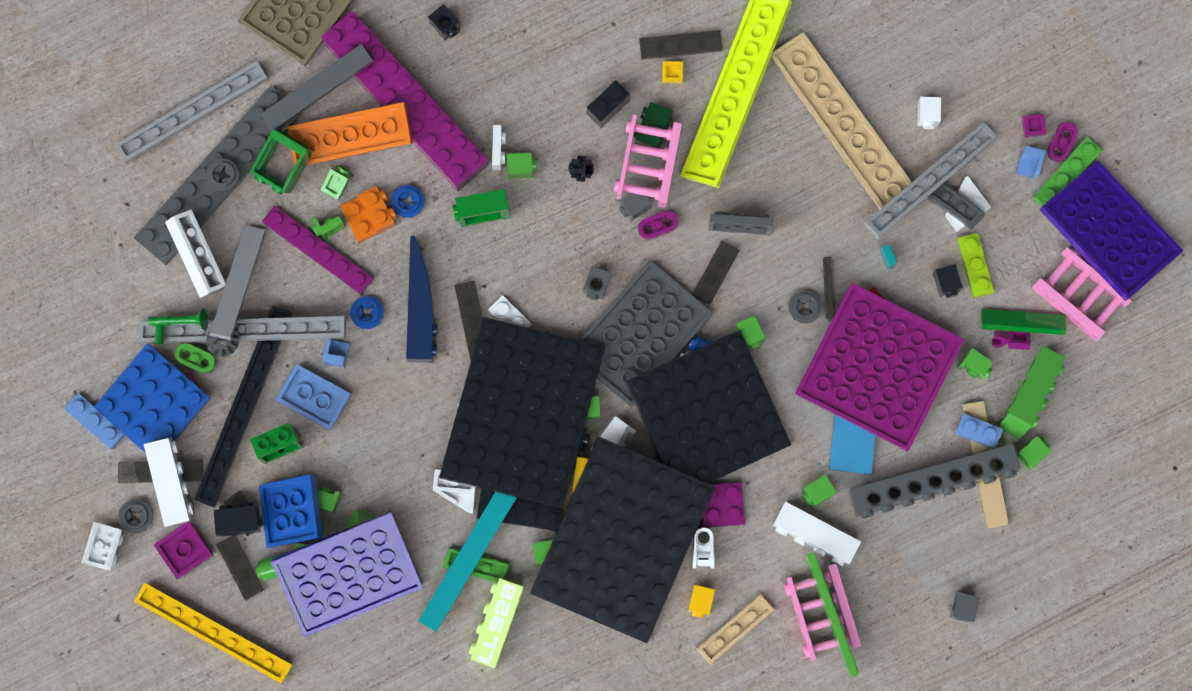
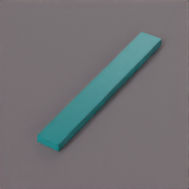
[418,493,517,632]

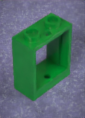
[250,129,314,195]
[452,189,510,227]
[250,422,304,464]

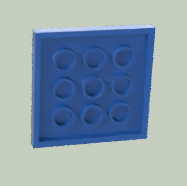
[93,343,212,453]

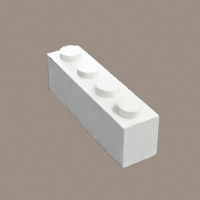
[165,209,226,298]
[144,437,195,527]
[772,502,861,567]

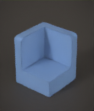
[1016,146,1046,179]
[322,339,350,368]

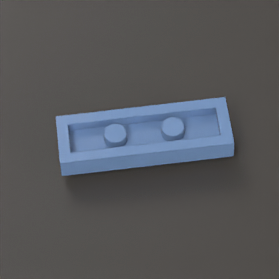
[64,393,125,450]

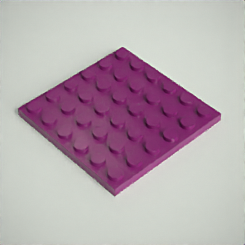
[795,282,965,452]

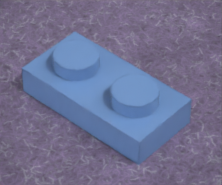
[955,413,1003,449]

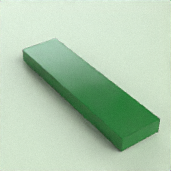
[981,309,1066,335]

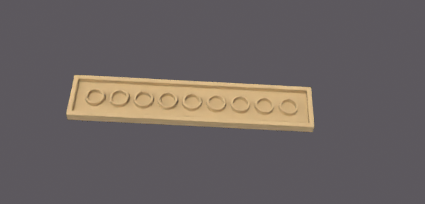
[771,32,912,210]

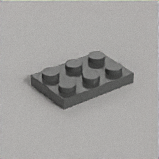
[708,211,774,235]

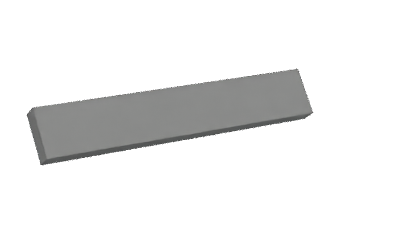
[210,225,265,340]

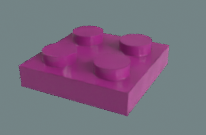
[702,482,745,528]
[154,521,213,580]

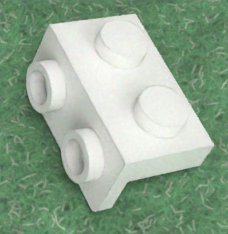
[81,522,123,570]

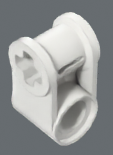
[692,528,715,569]

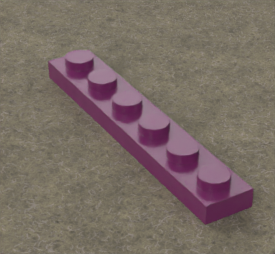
[262,206,373,295]

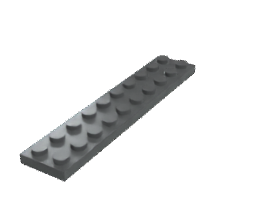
[134,85,303,266]

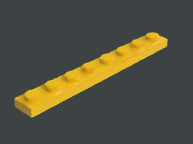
[134,582,293,684]

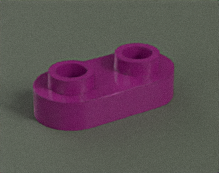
[1047,122,1078,162]
[638,211,678,240]

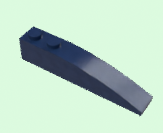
[406,236,438,363]

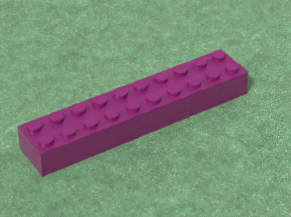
[321,11,488,192]

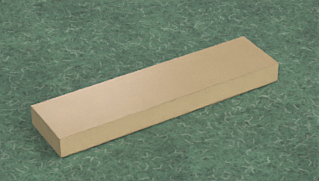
[697,594,775,665]

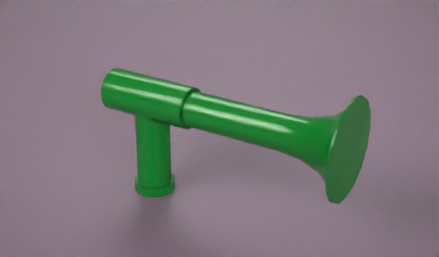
[148,308,208,344]

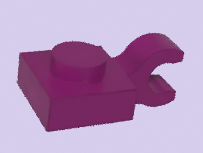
[992,331,1031,350]

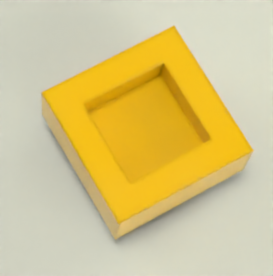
[662,61,683,84]

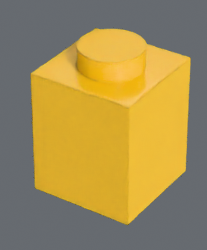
[688,585,715,618]

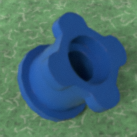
[689,335,714,351]

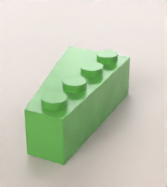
[998,346,1066,440]

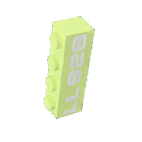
[469,578,525,668]

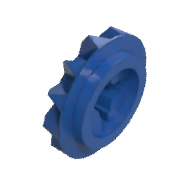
[391,185,424,218]
[350,296,384,329]

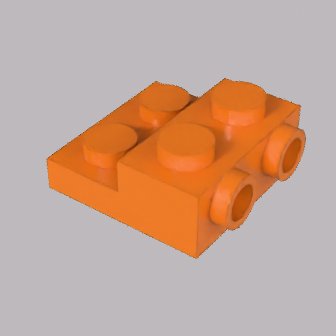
[340,186,397,244]

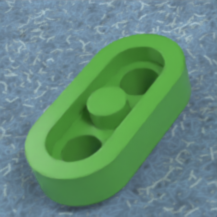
[175,343,216,374]

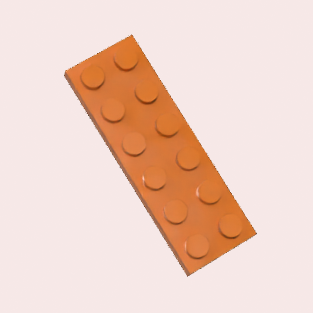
[287,102,413,166]

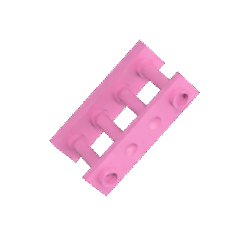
[614,114,682,208]
[1032,247,1132,342]
[783,564,861,661]

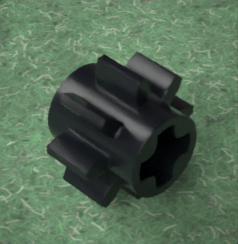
[568,155,594,182]

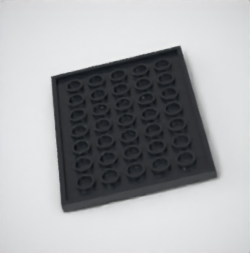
[439,317,605,510]
[530,436,715,643]

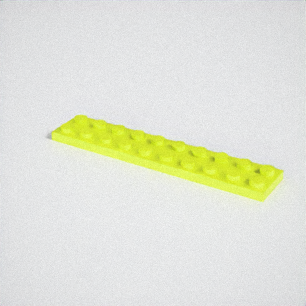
[680,0,792,188]

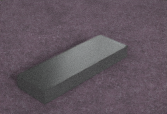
[927,183,985,230]

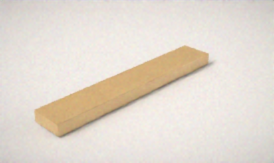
[962,401,1009,529]

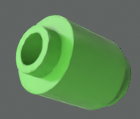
[255,555,278,582]

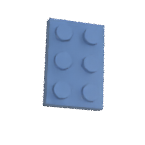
[276,364,351,431]

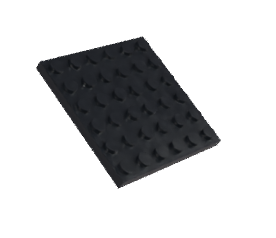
[625,330,791,484]

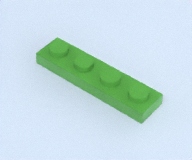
[1033,137,1102,206]

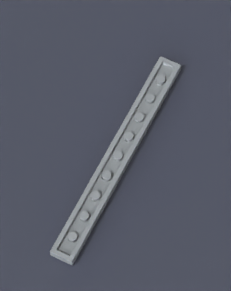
[139,316,346,344]

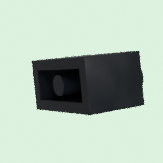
[586,80,630,128]
[213,502,261,537]

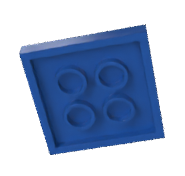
[259,474,323,548]

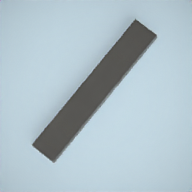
[260,44,374,131]

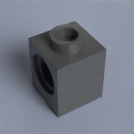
[619,193,652,221]
[583,266,611,301]
[950,589,980,623]

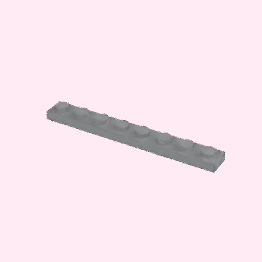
[115,61,268,163]
[864,122,997,239]

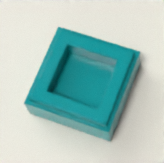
[880,244,897,270]

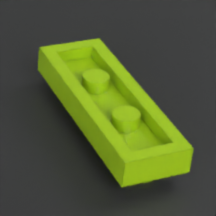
[957,233,994,298]

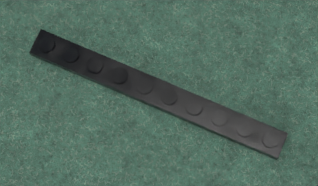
[194,305,293,508]

